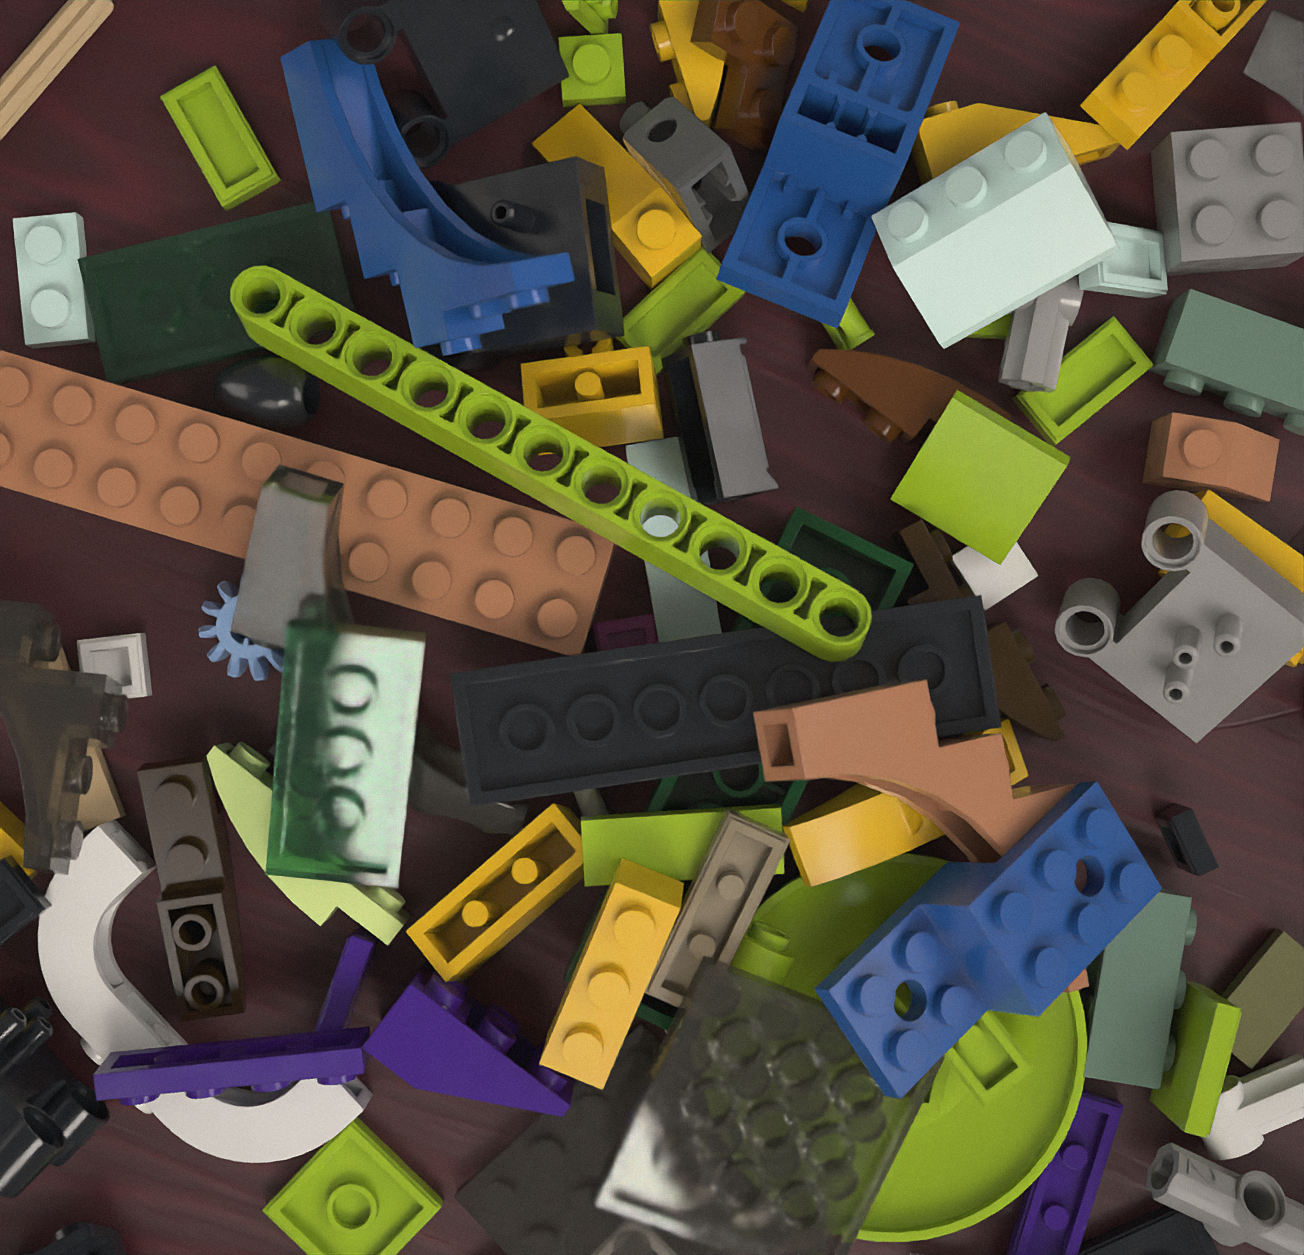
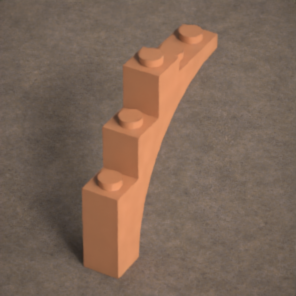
[753,680,1089,993]

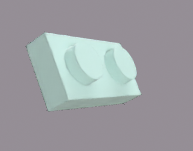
[13,212,95,349]

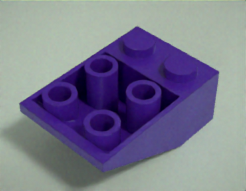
[362,962,575,1117]

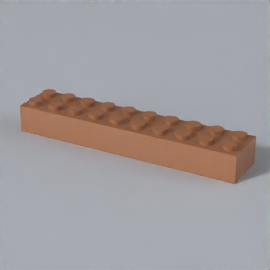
[0,350,616,656]

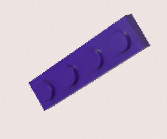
[93,1026,371,1106]

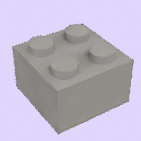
[1151,122,1304,276]

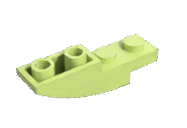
[207,742,411,945]

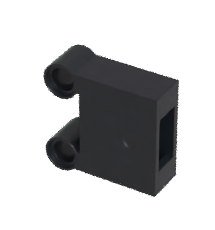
[319,0,569,169]
[425,156,625,372]
[0,997,110,1199]

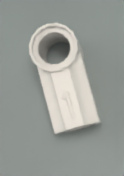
[1202,1053,1304,1160]

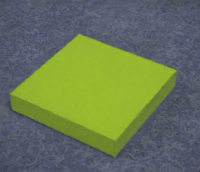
[891,390,1071,565]
[1149,980,1242,1138]
[262,1117,444,1255]

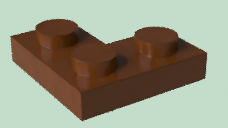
[690,0,799,151]

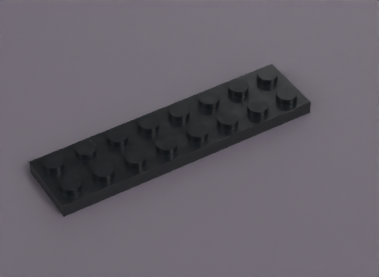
[450,595,1001,807]

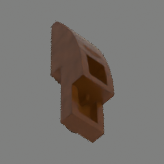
[806,349,1012,444]

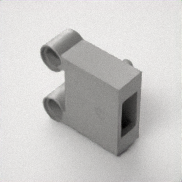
[1055,490,1304,743]

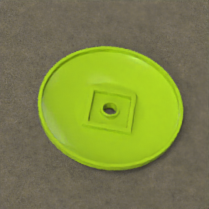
[698,852,1087,1242]

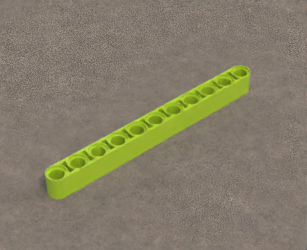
[230,266,871,662]

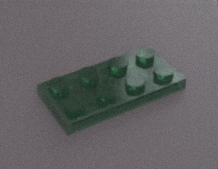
[77,202,357,385]
[265,618,426,888]

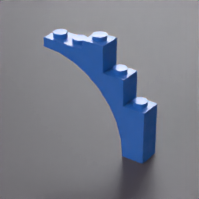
[280,39,575,356]

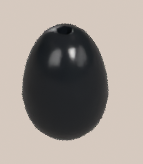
[213,354,320,432]

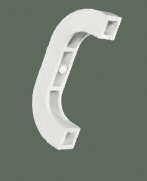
[38,819,373,1163]

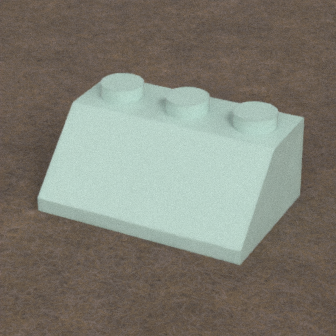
[871,112,1120,349]

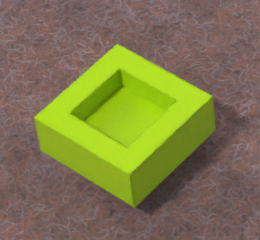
[558,33,626,107]

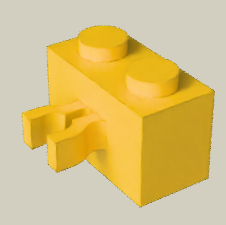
[521,338,664,455]

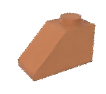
[1142,412,1280,503]

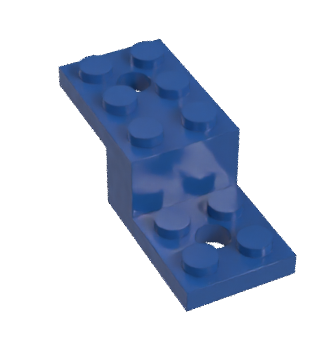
[716,0,960,328]
[814,781,1162,1099]

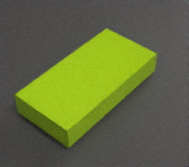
[160,66,281,211]
[615,247,746,376]
[1012,316,1154,446]

